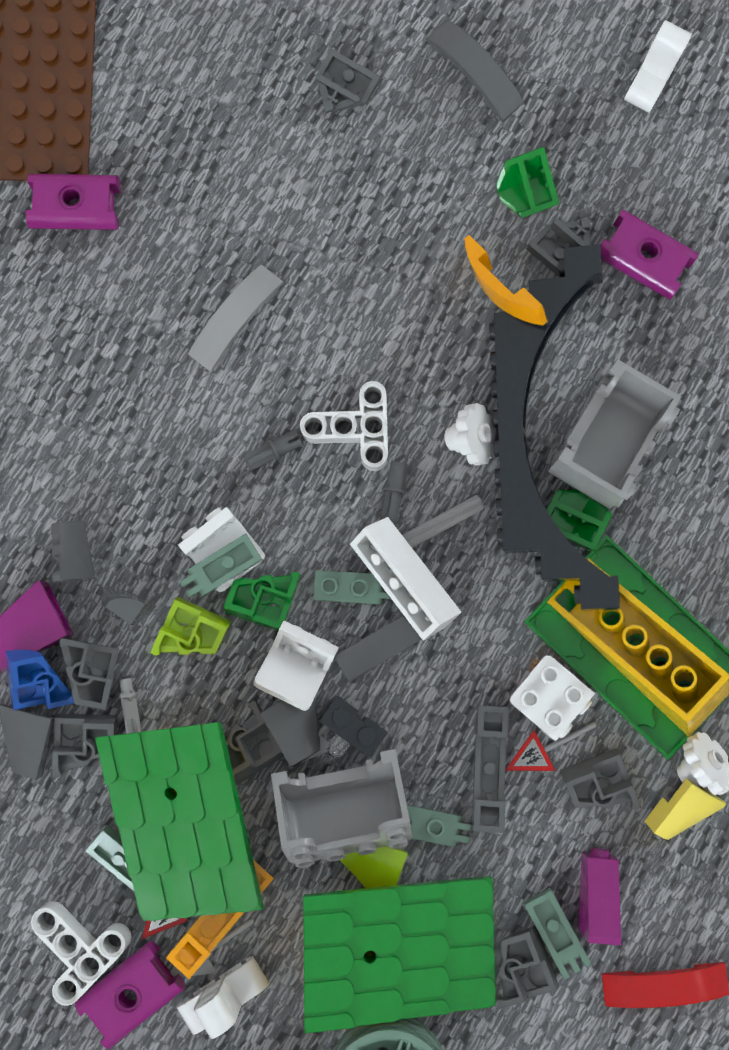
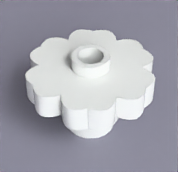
[445,403,496,466]
[677,732,729,795]

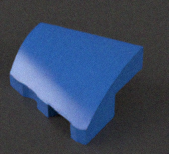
[5,650,74,710]

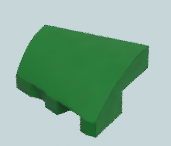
[224,572,301,631]

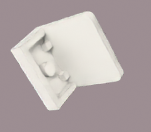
[178,507,265,592]
[253,621,339,711]
[510,655,595,741]

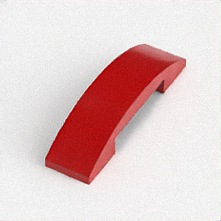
[601,962,729,1008]

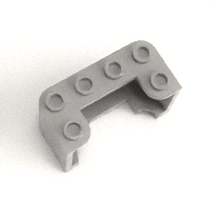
[547,359,681,509]
[271,749,413,868]

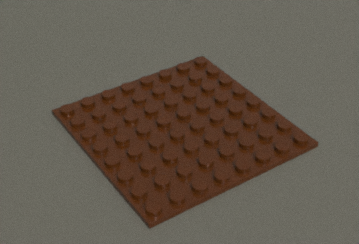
[0,0,96,181]

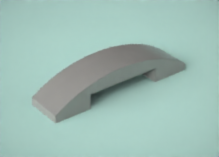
[188,264,284,372]

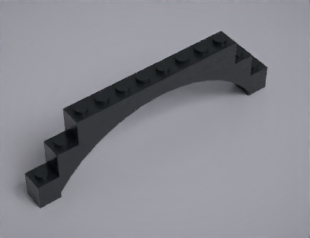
[489,244,620,611]

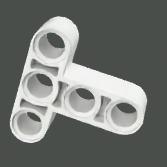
[624,20,692,113]
[300,381,388,471]
[31,901,131,1006]
[176,956,270,1039]

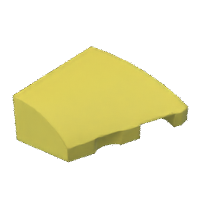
[644,778,726,840]

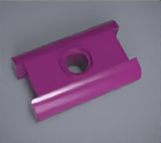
[26,174,121,230]
[601,209,699,300]
[74,941,186,1049]

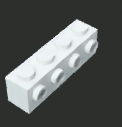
[350,517,461,641]

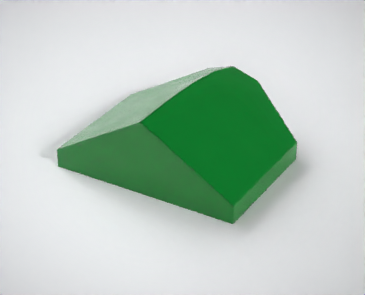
[496,146,559,218]
[547,489,612,552]

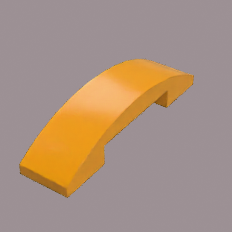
[464,235,547,326]
[166,860,274,979]

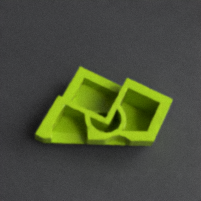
[150,596,232,655]
[340,846,408,888]

